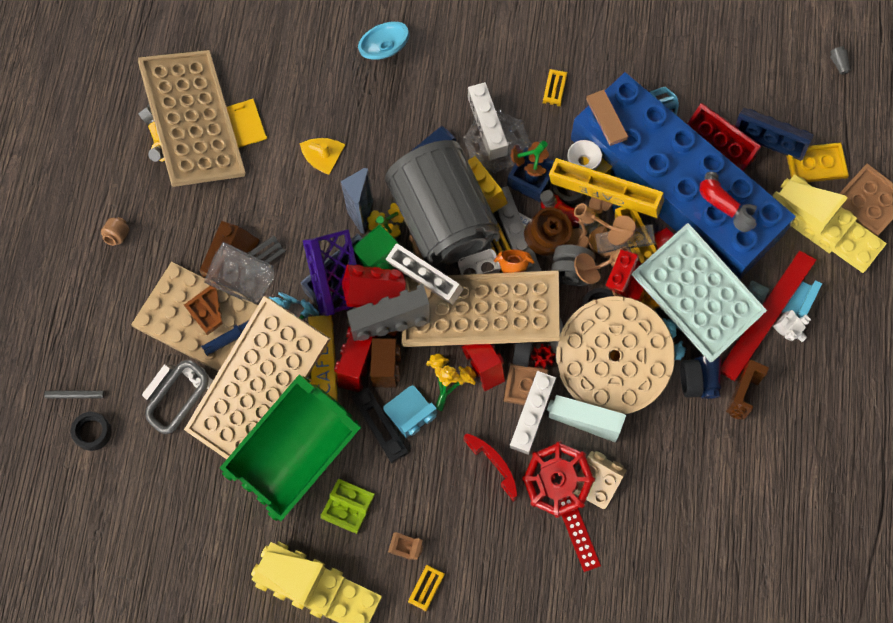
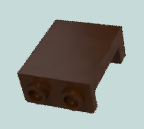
[726,360,769,420]

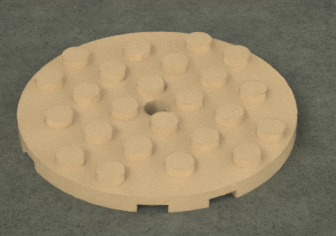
[556,296,675,414]

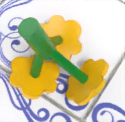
[367,203,404,239]

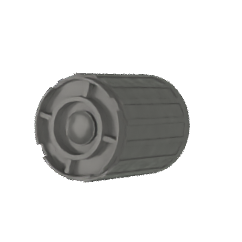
[385,140,500,271]

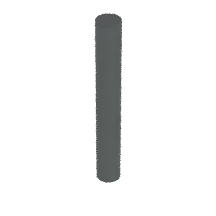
[44,391,105,398]

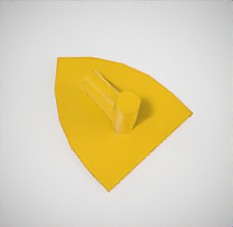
[300,138,345,175]

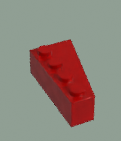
[334,326,378,392]

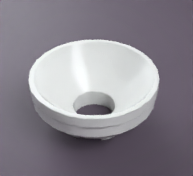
[567,140,602,170]

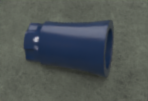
[695,356,722,399]

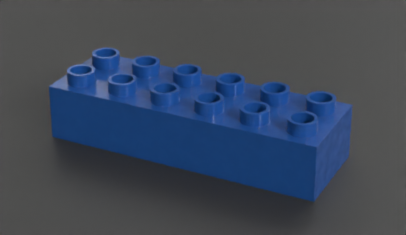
[571,72,796,280]

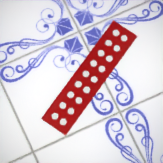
[560,497,601,572]

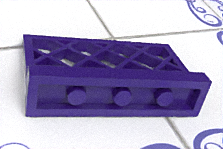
[302,229,357,316]

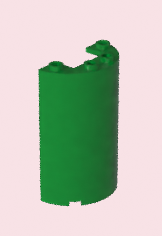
[220,374,361,522]

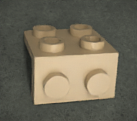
[575,451,627,509]

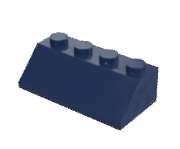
[735,108,814,161]

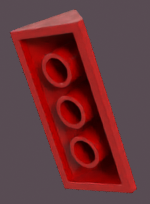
[687,103,761,172]

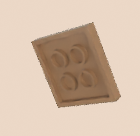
[839,164,893,237]

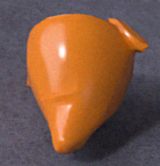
[494,249,535,273]

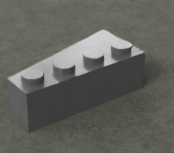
[347,284,430,341]

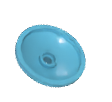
[358,22,409,60]

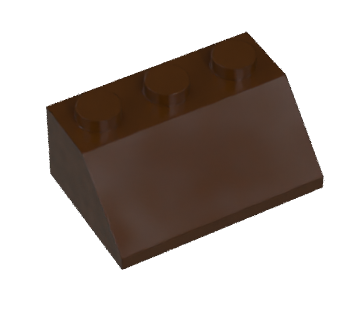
[199,221,260,290]

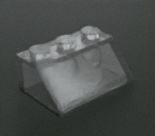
[204,242,274,305]

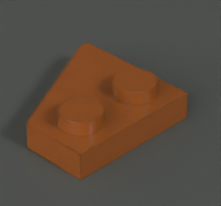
[184,283,223,336]

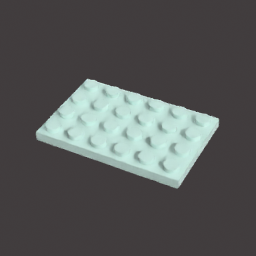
[631,223,767,362]

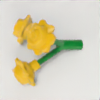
[426,354,476,411]

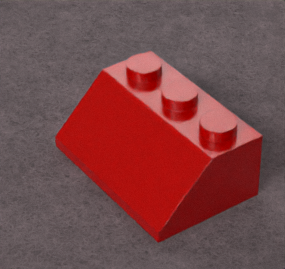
[342,264,406,308]

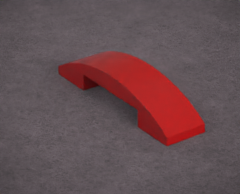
[464,434,517,502]

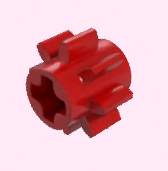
[531,344,556,369]

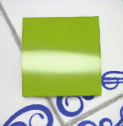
[321,479,375,534]

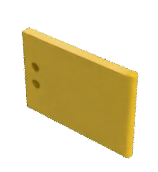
[226,99,267,148]

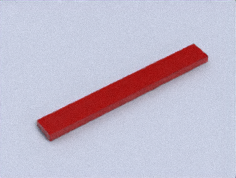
[721,251,816,381]

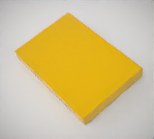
[787,143,849,182]

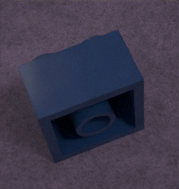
[507,147,554,202]

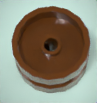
[524,207,572,256]

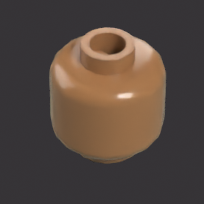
[101,217,129,245]

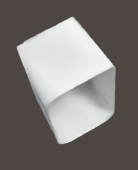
[458,249,501,275]

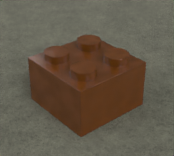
[370,338,401,388]

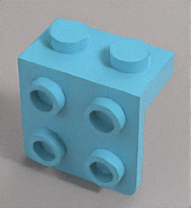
[383,385,437,438]

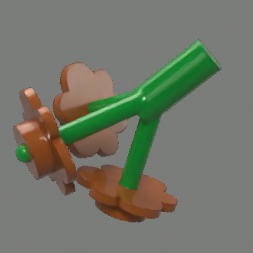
[511,140,549,176]

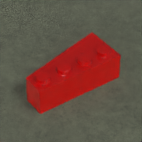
[461,344,505,392]

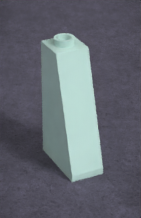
[547,395,626,442]

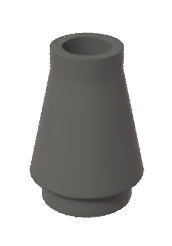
[830,46,851,75]

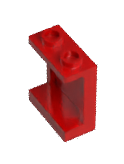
[605,250,646,302]

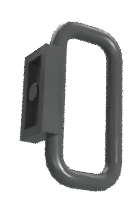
[142,360,209,434]

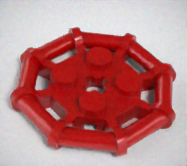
[522,441,596,518]

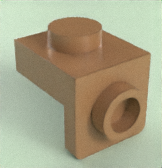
[388,532,423,560]

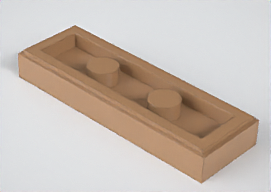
[586,90,628,146]

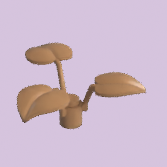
[565,197,636,248]
[574,226,631,297]

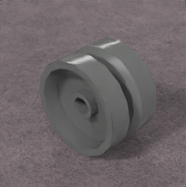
[551,245,596,286]

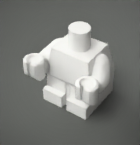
[772,310,811,342]

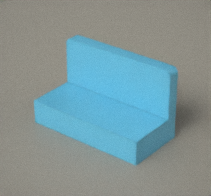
[782,280,822,318]

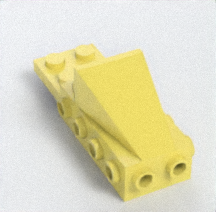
[773,174,887,273]
[251,542,382,623]

